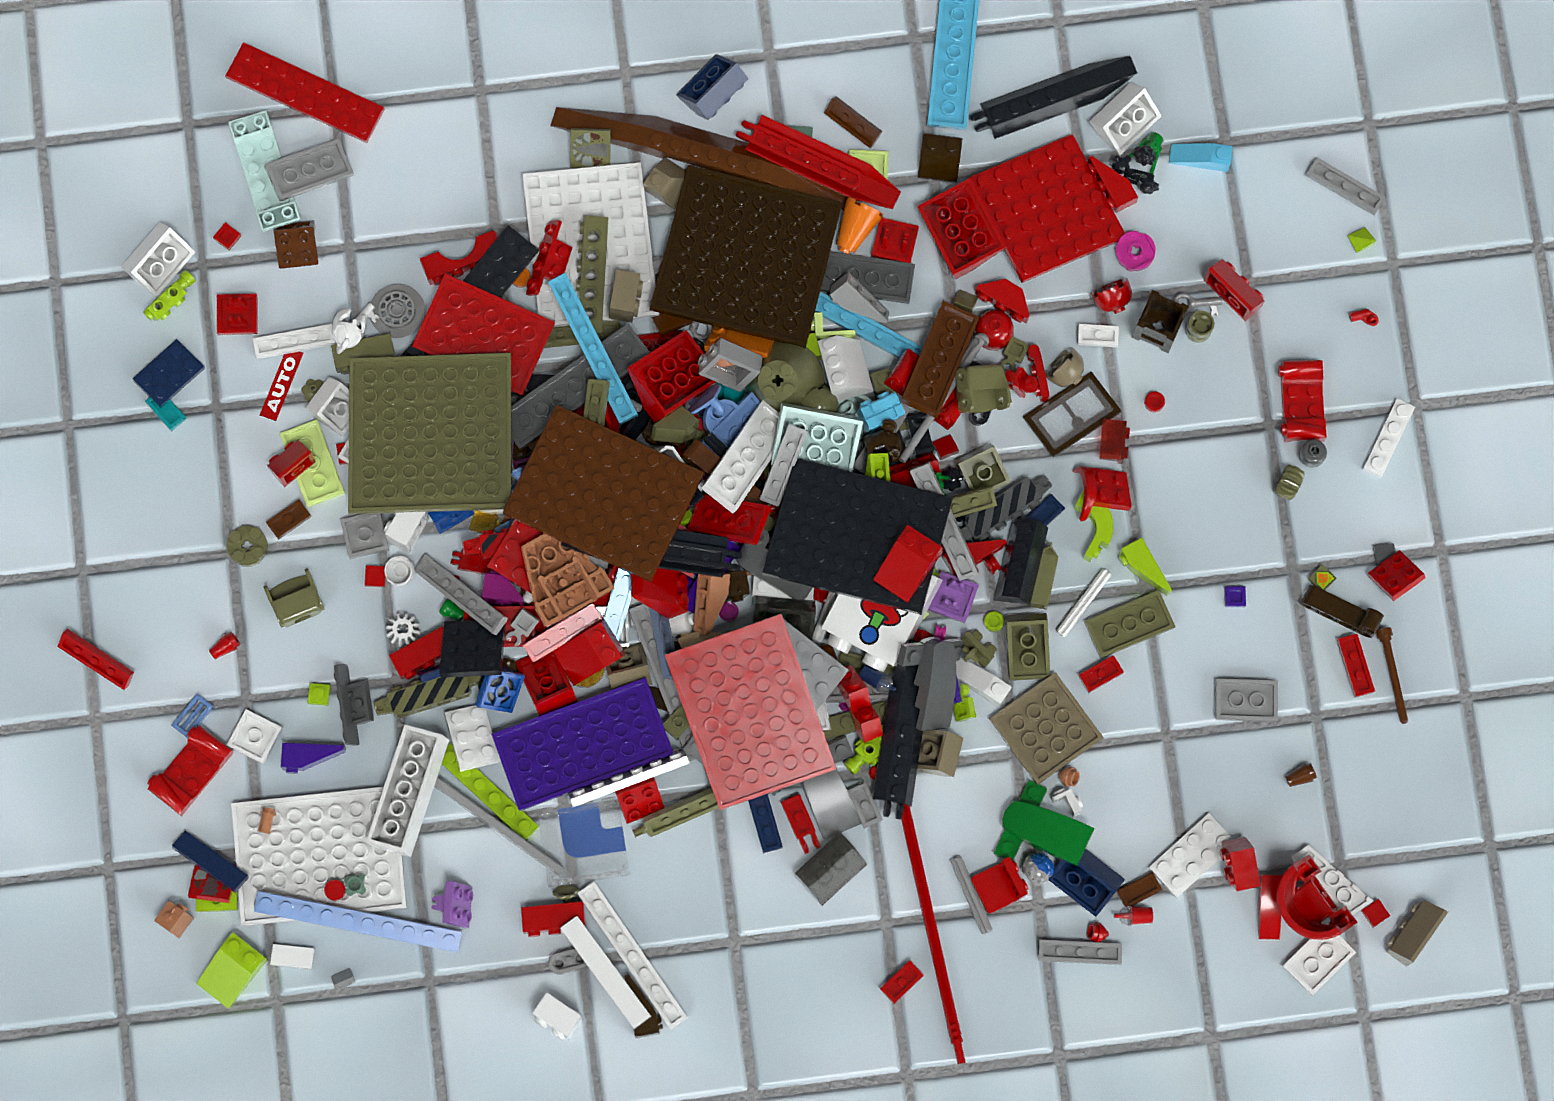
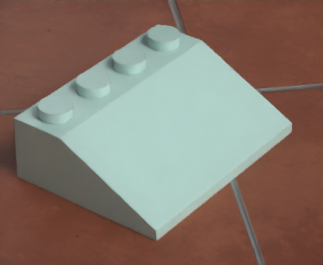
[771,402,863,472]

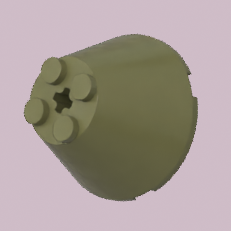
[745,341,824,413]

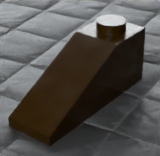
[625,975,663,1039]

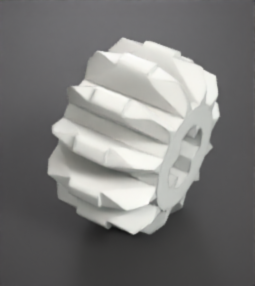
[386,613,421,648]

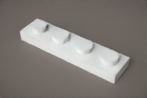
[253,324,336,359]
[1362,398,1415,479]

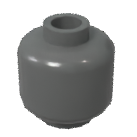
[1299,439,1327,468]

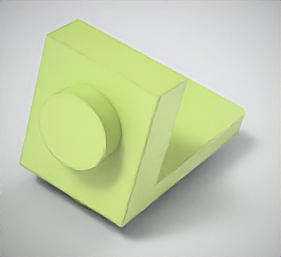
[811,312,856,341]

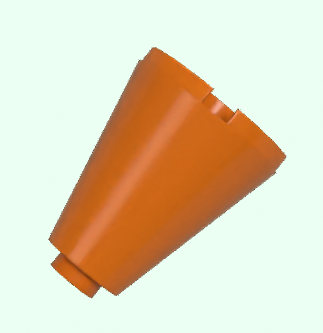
[836,197,884,254]

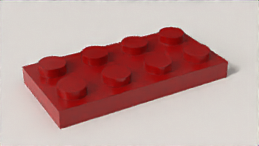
[687,494,771,545]

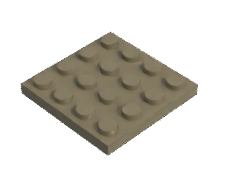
[989,672,1104,785]

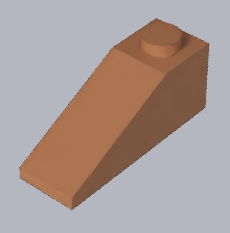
[693,571,730,635]

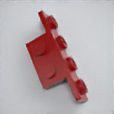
[526,220,573,296]

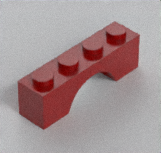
[420,230,497,285]

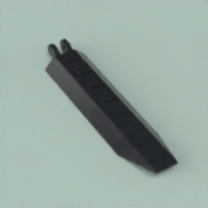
[970,56,1138,139]
[561,530,742,578]
[872,640,923,820]

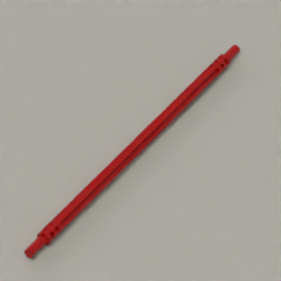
[901,804,966,1064]

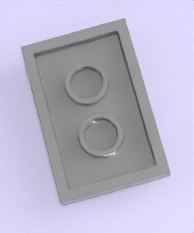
[1216,679,1278,722]

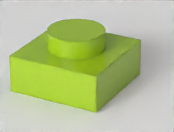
[307,683,331,706]

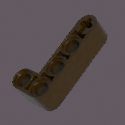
[1300,585,1384,638]

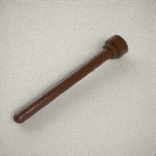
[1376,627,1408,724]

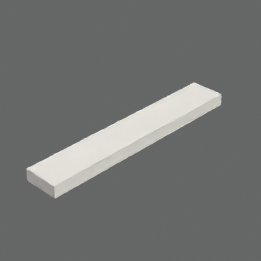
[560,916,651,1029]

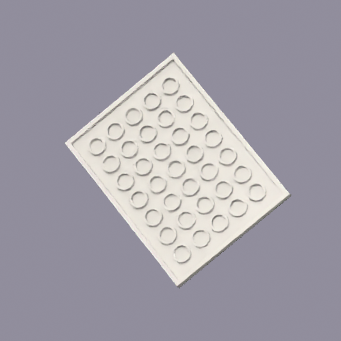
[231,787,407,927]

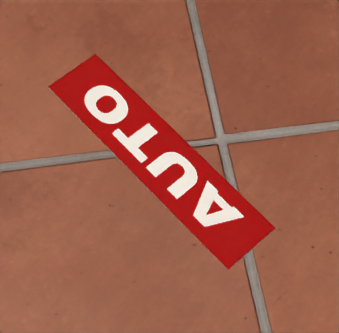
[260,352,304,421]

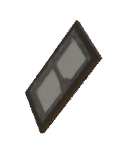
[1023,372,1122,458]

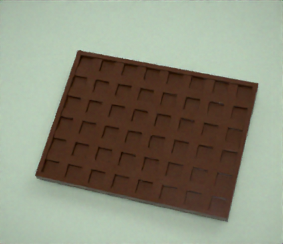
[502,405,704,583]

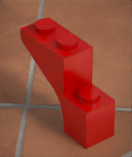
[837,665,883,743]

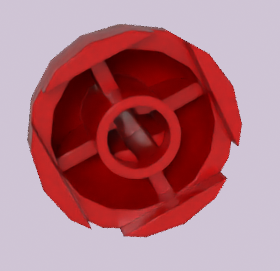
[1091,278,1132,314]
[974,310,1014,351]

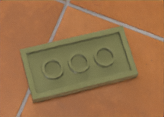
[1084,590,1175,659]

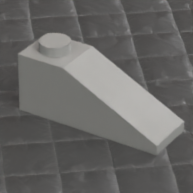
[830,272,889,323]

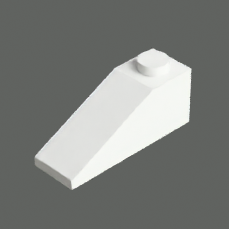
[956,657,1012,707]

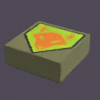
[1308,564,1337,590]

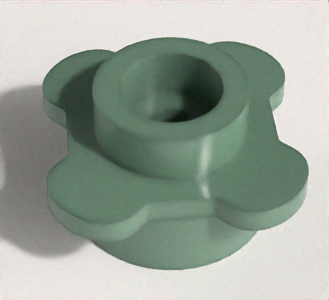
[344,874,366,896]

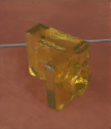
[469,510,501,534]

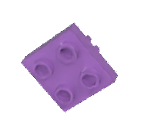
[928,571,979,624]
[431,881,473,928]

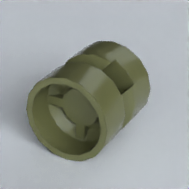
[1185,311,1215,343]

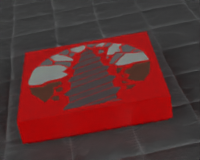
[188,864,236,903]

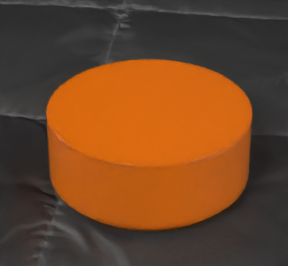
[513,268,531,288]

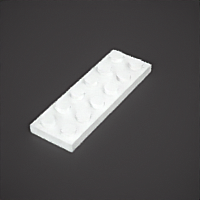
[701,400,779,514]
[568,749,689,807]

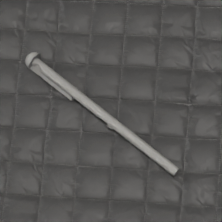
[899,333,989,463]

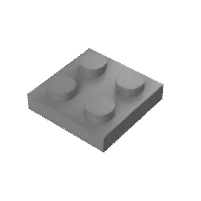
[340,513,389,559]

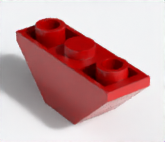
[975,279,1030,324]

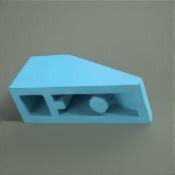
[1169,143,1233,172]

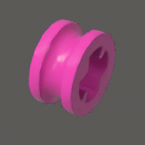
[934,624,946,640]

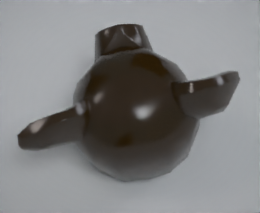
[864,419,908,463]

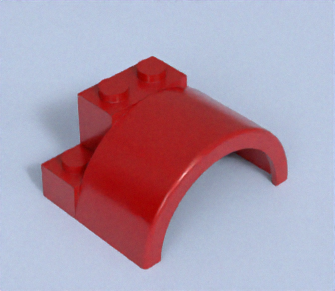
[1277,854,1358,940]

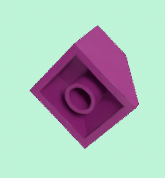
[482,571,525,606]

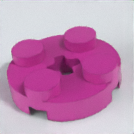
[1115,231,1156,272]

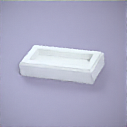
[270,944,315,970]

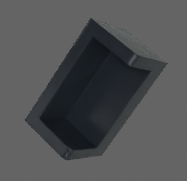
[905,413,936,458]

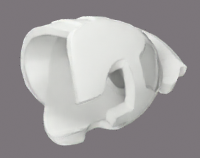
[332,308,367,354]

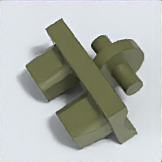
[961,630,997,668]

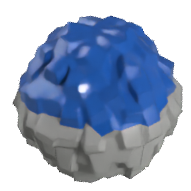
[1022,853,1054,886]

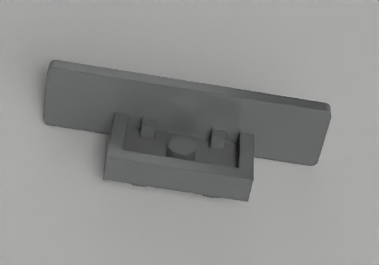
[334,664,374,746]

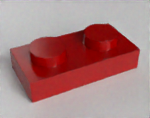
[1078,655,1124,693]
[880,960,924,1004]

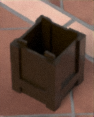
[1132,290,1189,353]

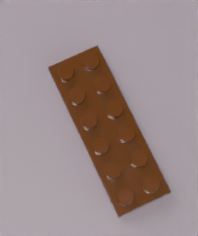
[900,301,979,419]

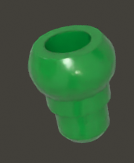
[439,598,464,621]

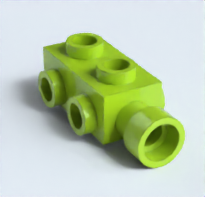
[143,270,196,321]
[843,724,884,775]

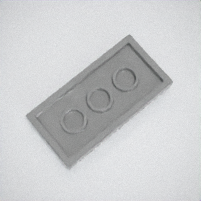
[264,139,354,202]

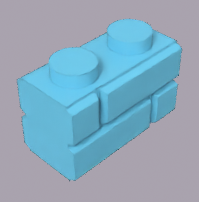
[856,391,906,433]

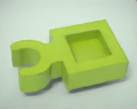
[954,684,976,722]

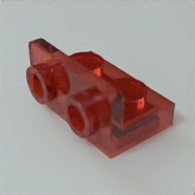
[1099,419,1130,464]

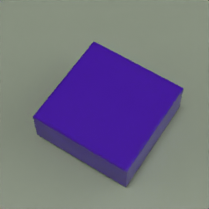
[1224,586,1246,607]

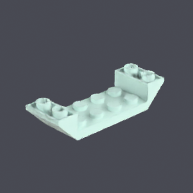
[228,110,300,232]

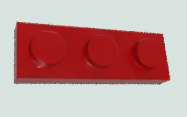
[1337,633,1375,698]

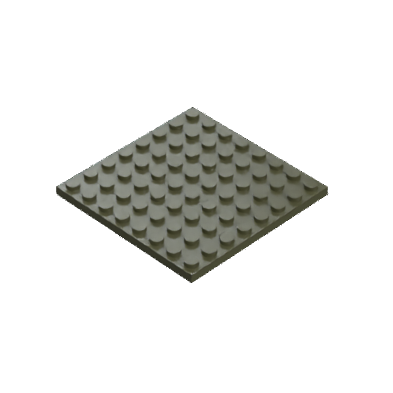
[348,353,512,514]

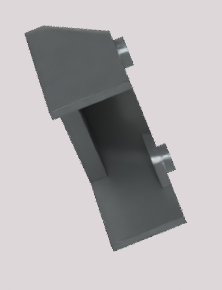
[736,528,813,601]

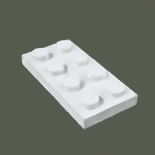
[1149,813,1233,898]

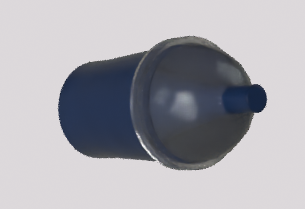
[859,665,896,692]

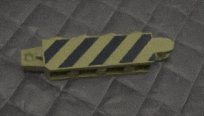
[373,676,481,719]

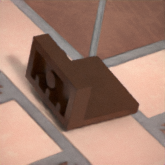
[273,220,319,269]

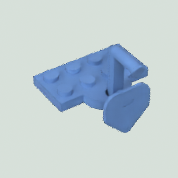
[688,385,760,458]

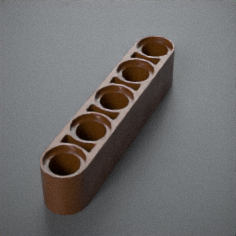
[682,439,770,505]

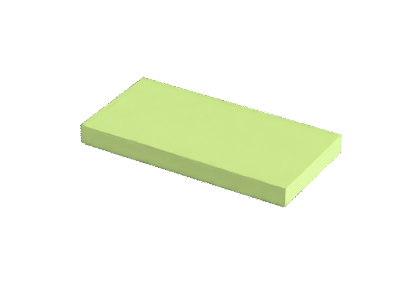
[280,419,345,508]

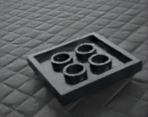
[439,620,506,678]

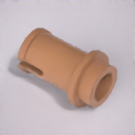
[257,807,276,834]

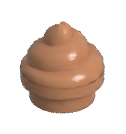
[1058,766,1080,787]

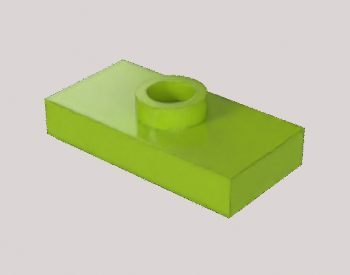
[196,891,238,912]

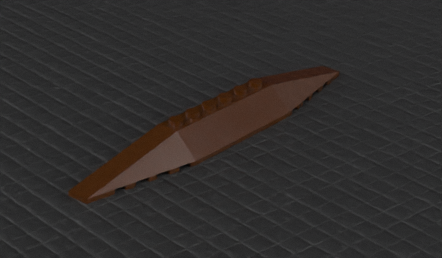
[551,107,857,211]

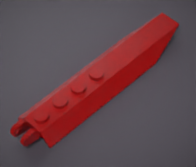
[736,115,901,210]

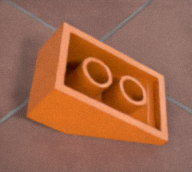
[704,327,774,365]

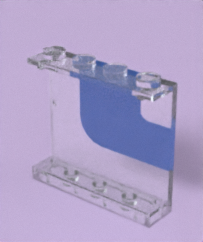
[537,797,630,888]

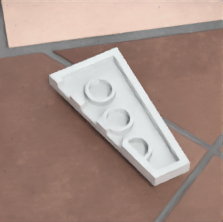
[1291,845,1373,915]

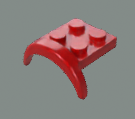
[1073,466,1132,522]

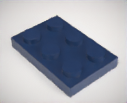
[132,339,205,408]

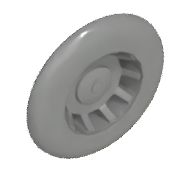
[370,284,425,338]

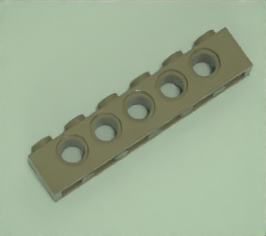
[576,216,608,338]

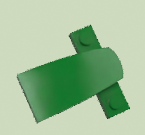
[994,780,1095,866]

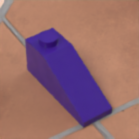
[281,743,346,774]

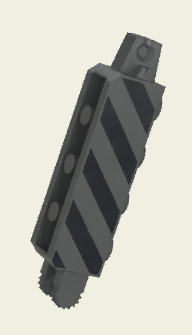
[961,476,1052,543]

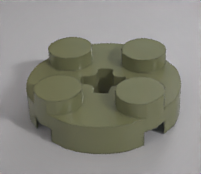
[227,526,268,567]

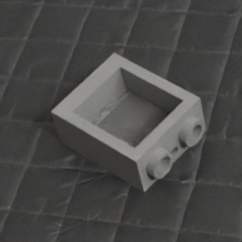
[698,338,762,392]

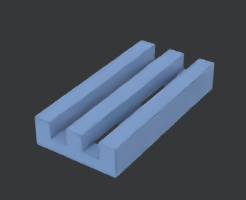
[171,694,214,739]

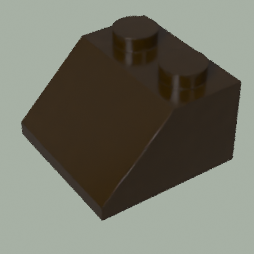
[918,133,963,183]

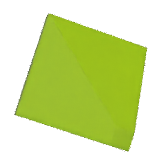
[1347,227,1376,253]

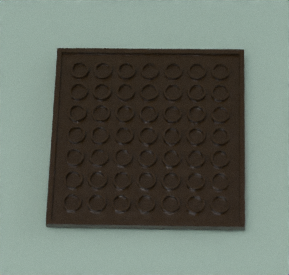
[650,165,843,349]

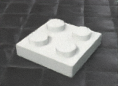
[227,709,283,765]

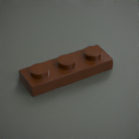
[824,96,883,148]

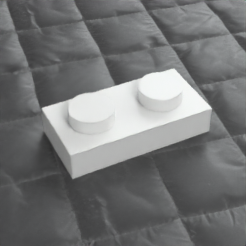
[1078,324,1119,347]

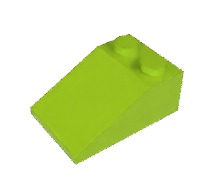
[196,932,268,1009]

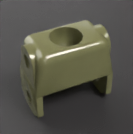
[956,364,1012,413]
[263,568,325,628]

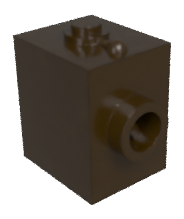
[726,570,750,602]

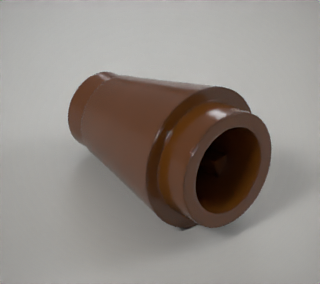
[1285,763,1317,787]

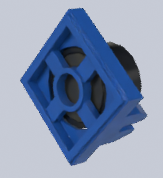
[475,666,525,713]

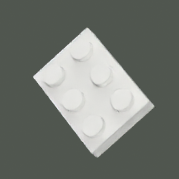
[444,705,500,772]
[1283,923,1356,996]

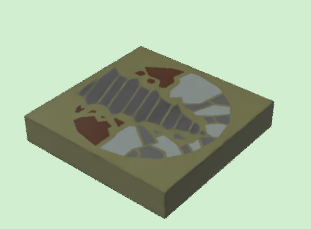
[570,128,611,168]

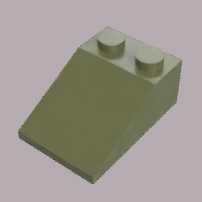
[1006,613,1050,681]

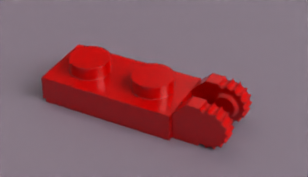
[1027,344,1050,402]
[781,794,821,854]

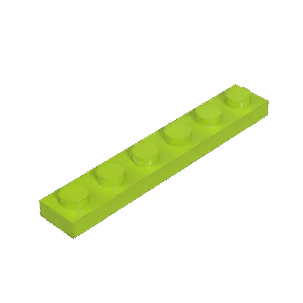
[442,744,539,841]

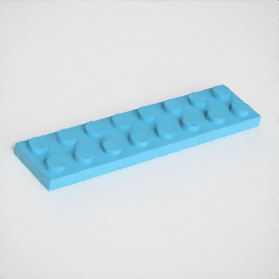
[927,0,979,130]

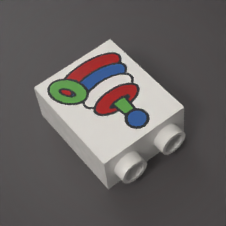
[821,575,943,673]

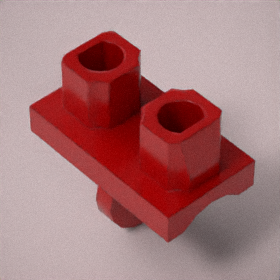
[1005,367,1039,398]

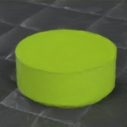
[984,611,1004,632]

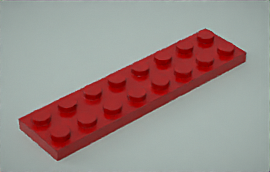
[225,42,385,143]

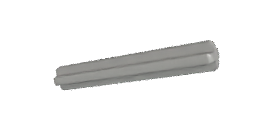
[951,856,992,934]

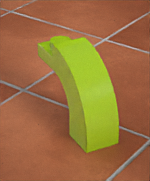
[1074,490,1113,562]

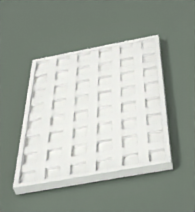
[522,162,659,327]

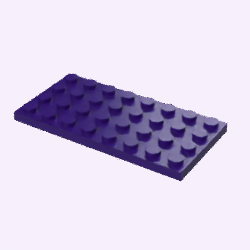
[492,678,674,812]

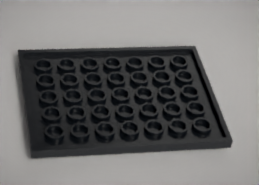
[762,458,953,615]

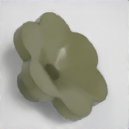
[301,379,323,402]
[552,885,579,903]

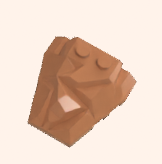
[521,534,615,627]

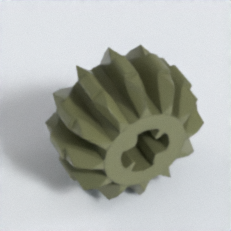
[1275,464,1305,500]

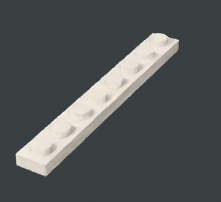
[577,882,687,1030]

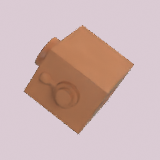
[154,901,194,938]

